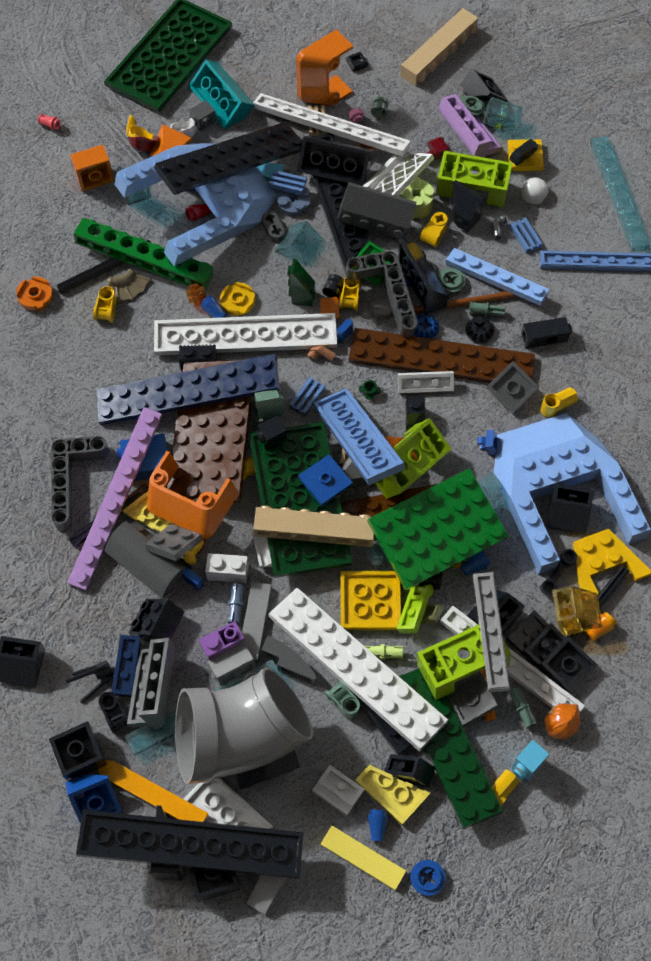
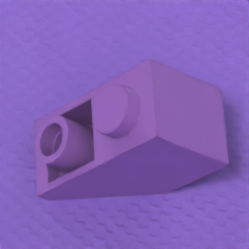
[199,621,244,661]

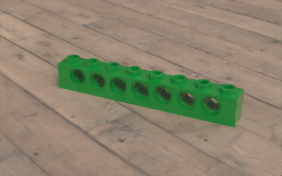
[73,217,213,292]

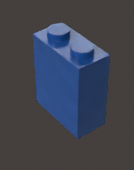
[117,433,168,481]

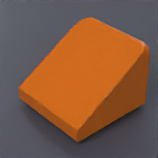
[320,297,339,319]

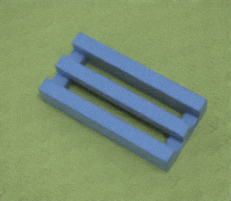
[269,170,307,195]
[510,217,542,253]
[290,377,325,416]

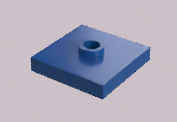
[298,454,353,507]

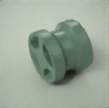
[371,96,389,118]

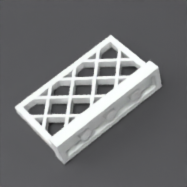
[364,150,434,196]

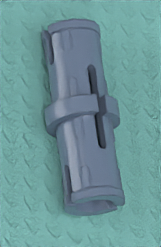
[227,583,244,625]

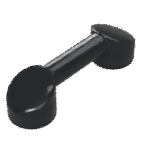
[540,549,577,596]

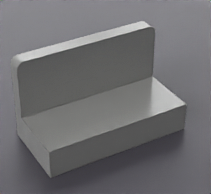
[208,643,258,689]

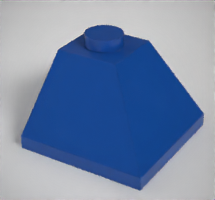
[65,774,123,824]

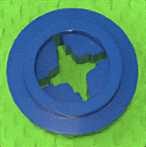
[410,313,440,339]
[410,860,445,896]

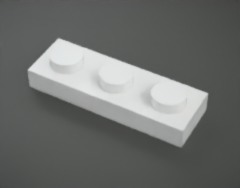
[398,371,454,393]

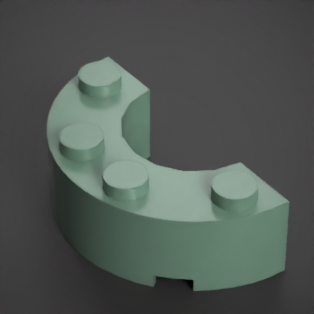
[253,389,284,422]

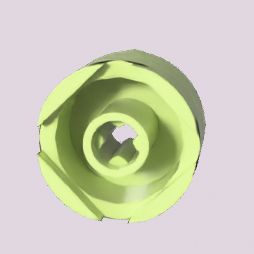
[399,177,434,220]

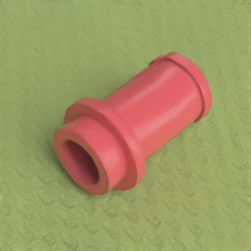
[38,114,61,130]

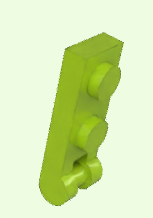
[397,585,434,633]

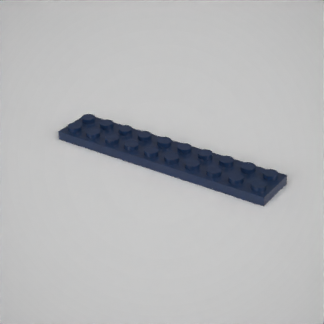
[97,354,280,425]

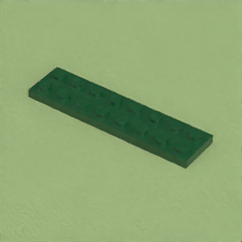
[399,668,503,830]

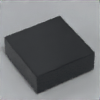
[346,52,368,72]

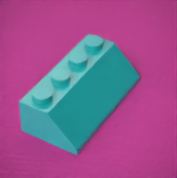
[188,59,255,129]

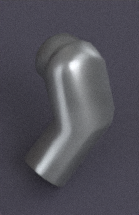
[491,215,508,240]

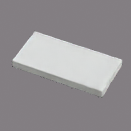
[184,777,273,829]

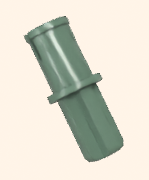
[469,302,506,317]
[509,687,538,729]

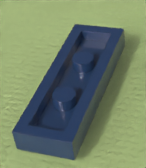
[111,635,141,697]

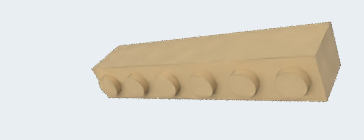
[400,8,478,86]
[253,506,374,547]

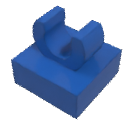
[477,430,498,456]

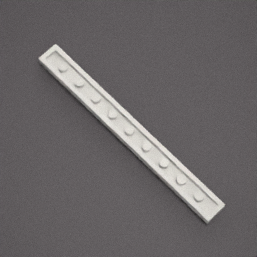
[253,93,410,156]

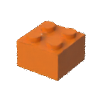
[70,145,114,192]

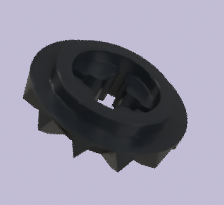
[465,316,495,342]

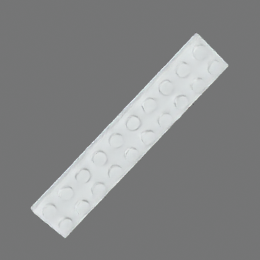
[154,313,337,355]
[269,588,448,752]

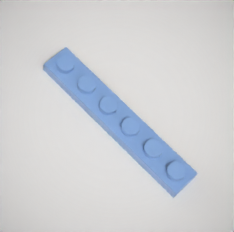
[446,248,549,306]

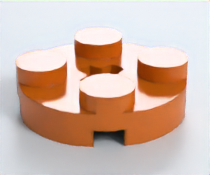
[16,276,53,312]

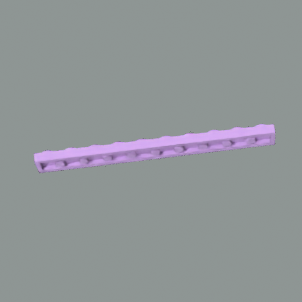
[67,407,162,591]

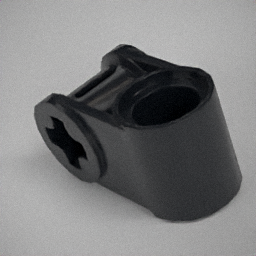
[98,692,128,734]

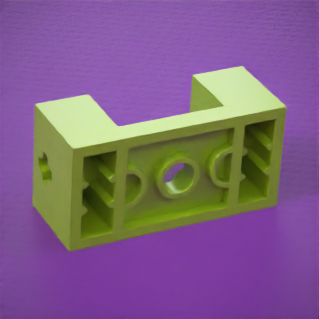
[436,151,513,207]
[375,418,452,499]
[417,624,511,700]

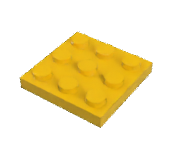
[340,571,401,630]

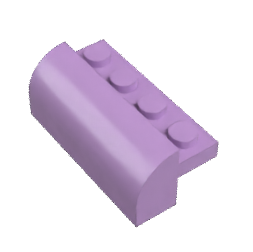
[439,94,501,158]

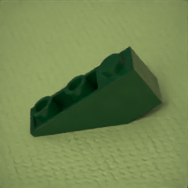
[287,258,316,307]

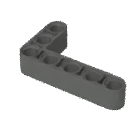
[345,251,417,337]
[51,436,109,532]

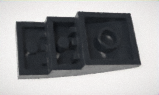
[506,610,597,694]

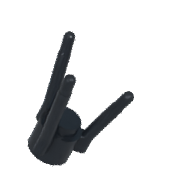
[65,660,113,703]

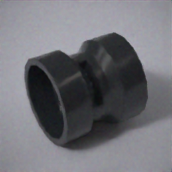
[322,274,344,298]

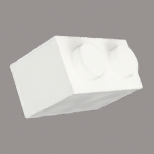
[205,553,249,583]

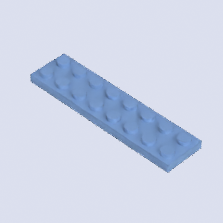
[313,388,405,485]

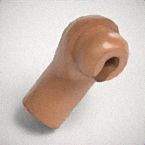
[308,346,336,361]

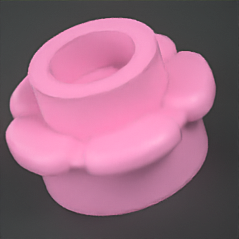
[349,108,365,123]

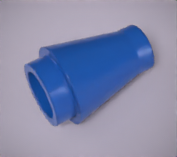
[201,296,227,318]
[460,551,491,576]
[368,810,389,841]

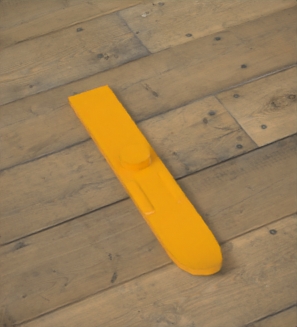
[98,760,208,822]

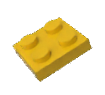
[507,139,544,171]

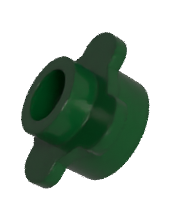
[359,380,381,400]

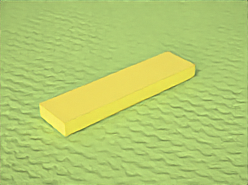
[321,825,406,891]

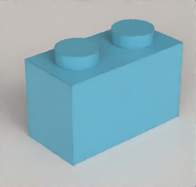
[511,740,549,782]

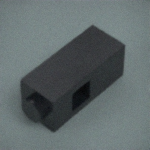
[521,317,572,349]

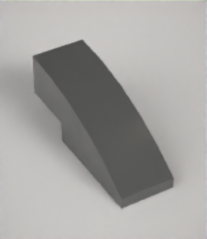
[261,636,317,685]

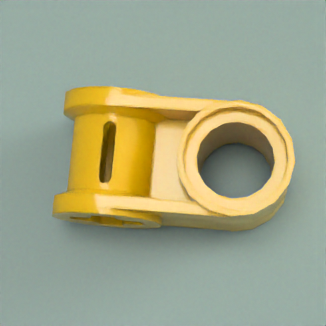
[420,212,448,247]
[339,277,360,311]
[93,286,117,323]

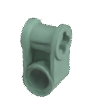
[324,680,360,720]

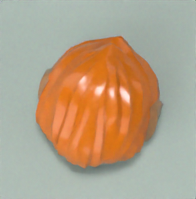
[544,703,581,740]

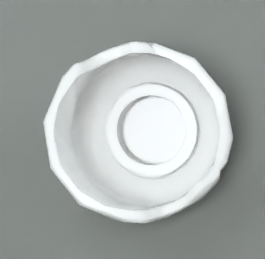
[170,118,196,138]
[521,177,549,204]

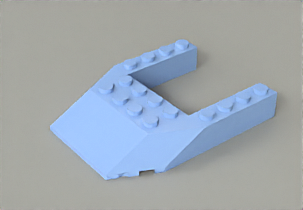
[115,143,277,266]
[494,413,651,575]

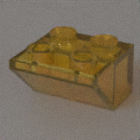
[552,586,603,636]

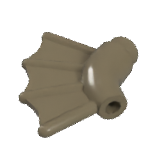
[108,269,152,304]

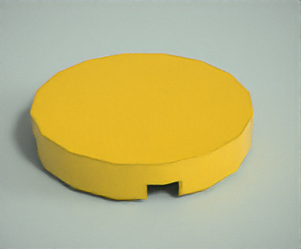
[220,282,256,316]

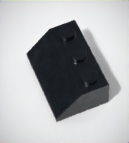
[235,750,300,790]

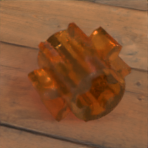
[186,283,206,306]

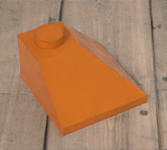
[149,124,192,157]

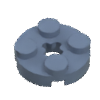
[276,185,311,216]

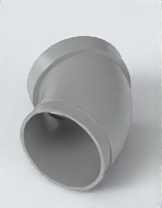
[175,667,313,784]

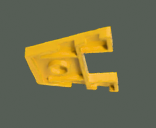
[572,529,651,602]

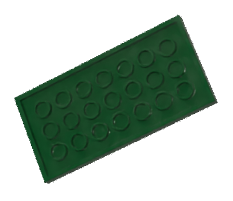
[104,0,232,113]
[249,422,353,578]

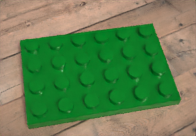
[367,468,509,591]

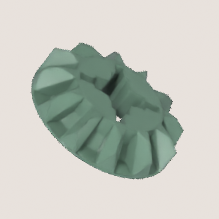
[460,96,485,117]
[438,268,465,294]

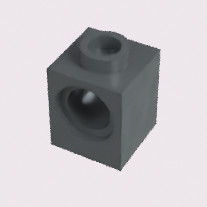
[189,100,216,131]

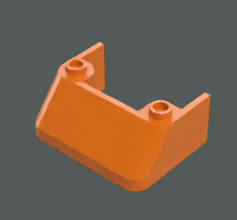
[296,29,353,106]
[147,451,239,539]

